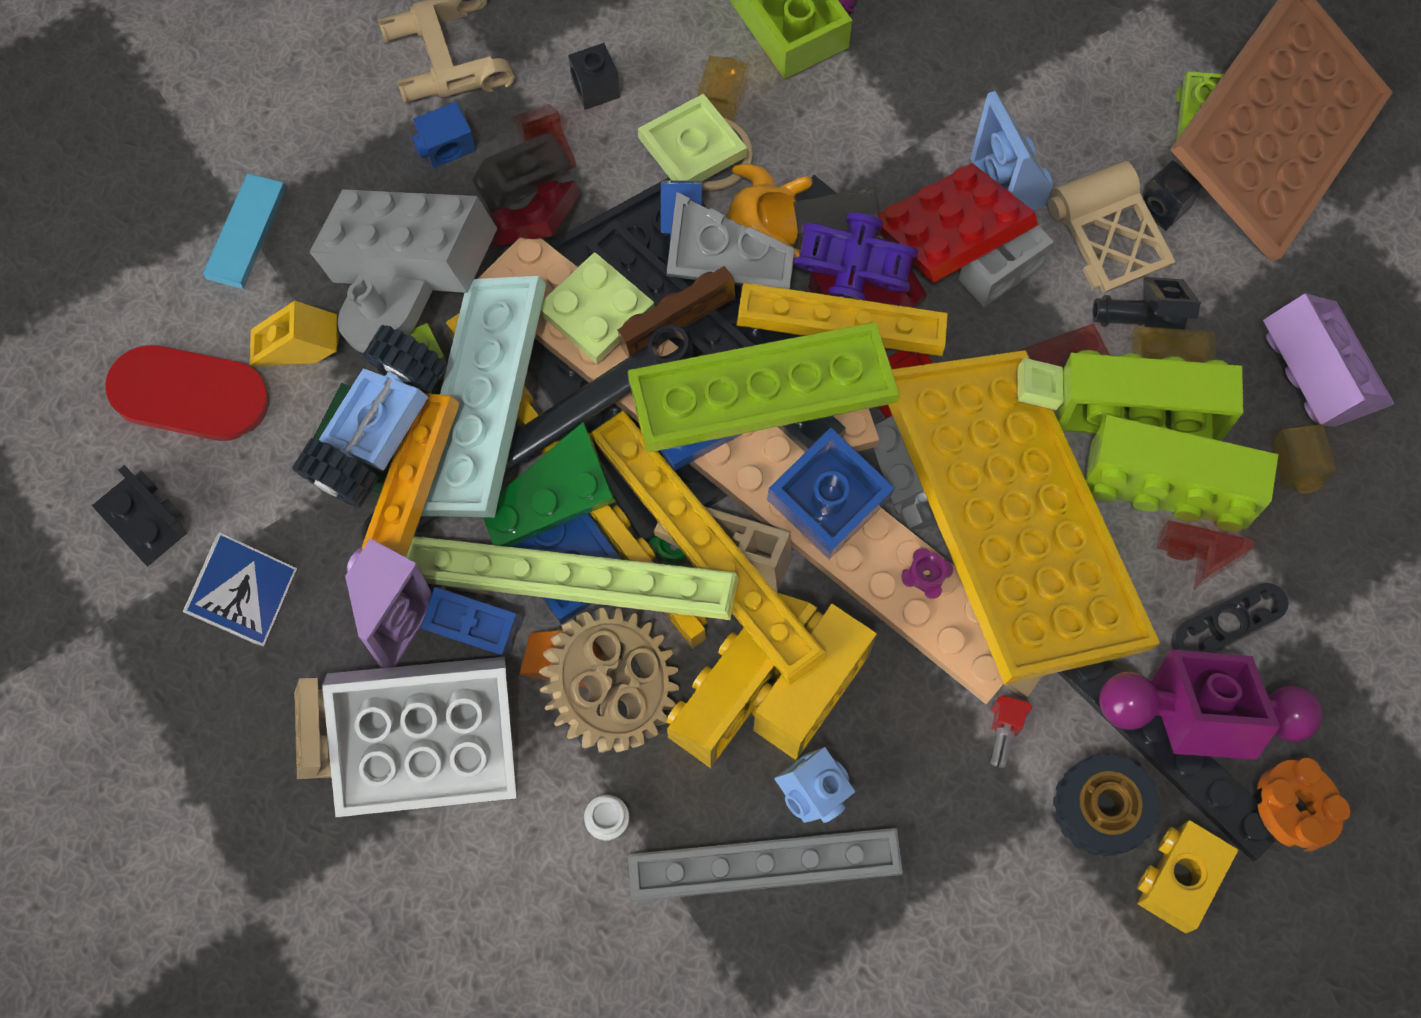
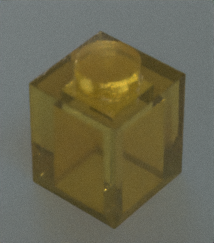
[697,55,747,121]
[1271,424,1337,493]

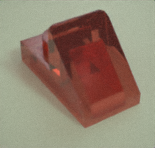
[513,104,576,180]
[1156,520,1254,590]

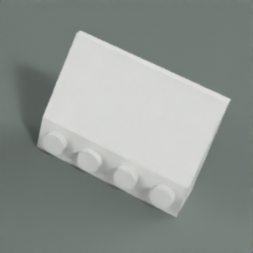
[322,657,516,817]

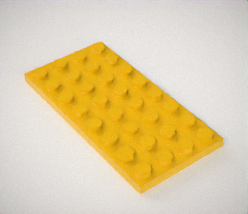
[888,350,1160,685]

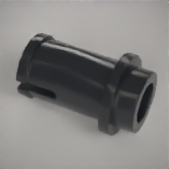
[1092,294,1147,327]

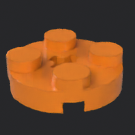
[1257,758,1350,851]

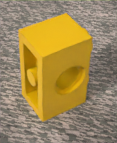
[1137,820,1238,934]

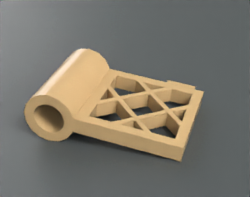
[1047,160,1176,293]

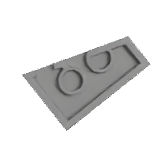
[666,192,794,289]

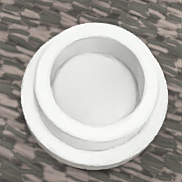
[584,795,629,841]

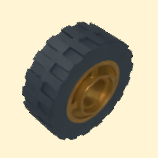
[1053,753,1160,857]

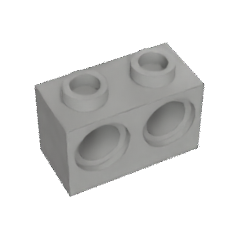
[958,225,1054,308]

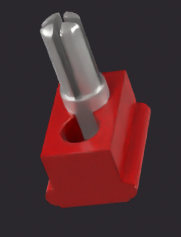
[990,695,1032,768]

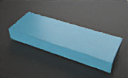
[203,173,286,289]

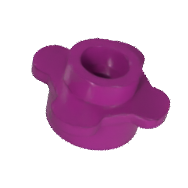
[901,548,953,599]

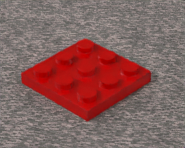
[875,163,1038,283]

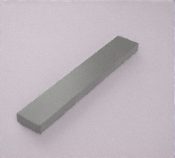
[628,828,903,902]

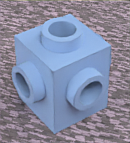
[774,747,855,823]

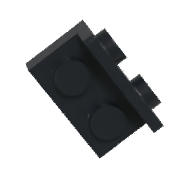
[91,465,187,567]

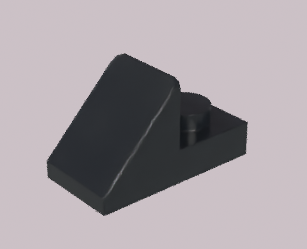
[1143,277,1201,333]

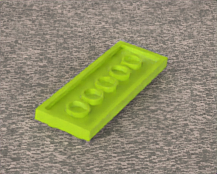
[628,322,899,453]

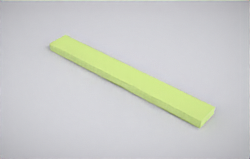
[406,536,739,620]

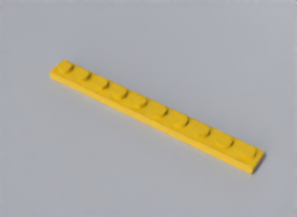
[446,314,707,649]

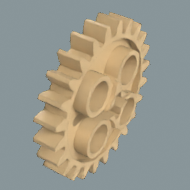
[539,607,679,753]

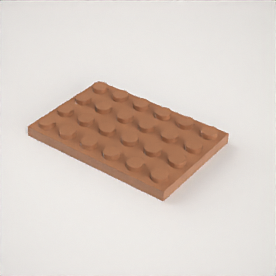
[1170,0,1393,261]

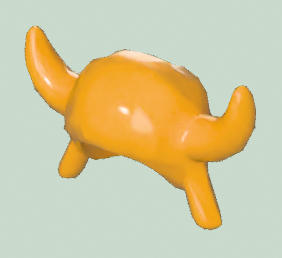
[726,164,813,262]

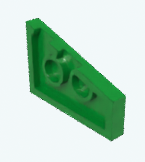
[483,422,616,547]

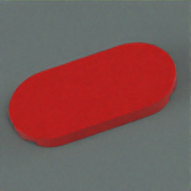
[105,345,269,441]

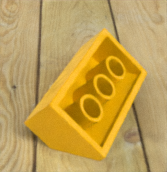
[666,592,817,768]

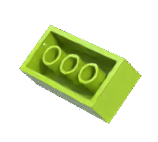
[729,0,852,80]
[1055,350,1243,441]
[1084,415,1279,532]

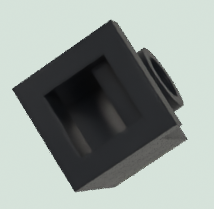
[1143,160,1202,231]

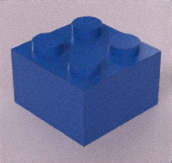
[767,428,895,560]

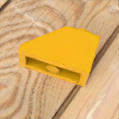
[249,300,339,367]

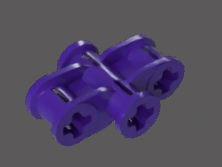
[793,212,919,301]

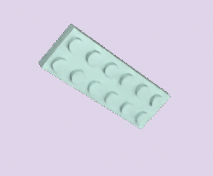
[421,276,546,517]

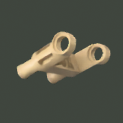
[377,0,514,104]

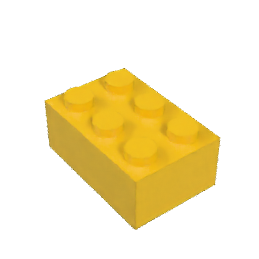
[751,604,877,761]

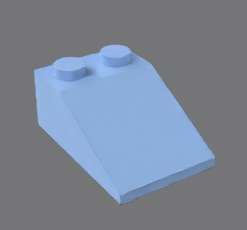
[970,91,1053,210]

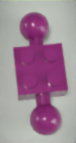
[1099,649,1323,760]

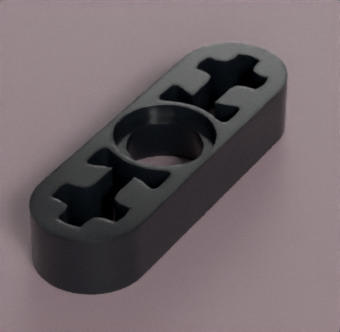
[1171,583,1289,653]

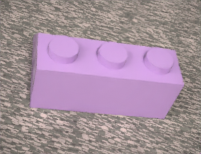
[1263,293,1395,427]
[345,538,432,668]

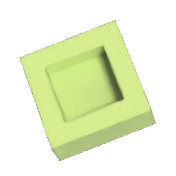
[1017,358,1064,410]

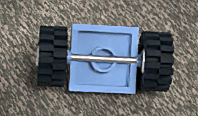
[292,325,447,508]

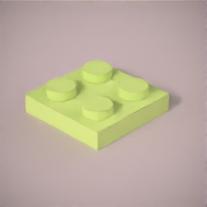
[638,93,747,181]
[540,252,654,364]

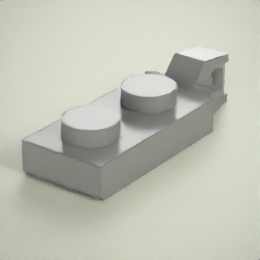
[874,416,936,530]

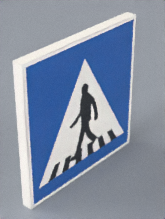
[183,532,297,646]

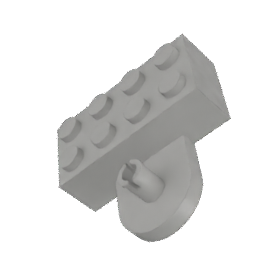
[310,189,497,353]

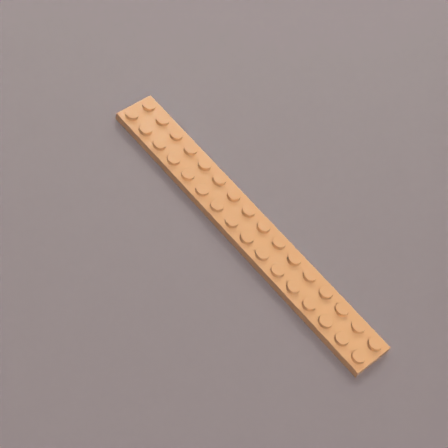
[478,238,1004,705]

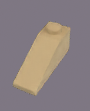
[654,506,792,593]

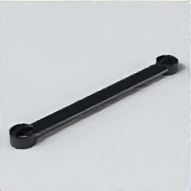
[362,325,693,539]

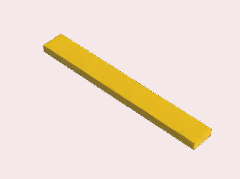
[590,410,827,684]

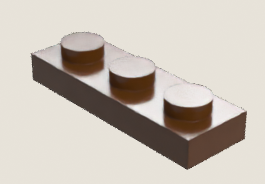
[617,266,736,357]

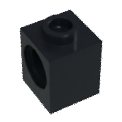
[568,43,620,110]

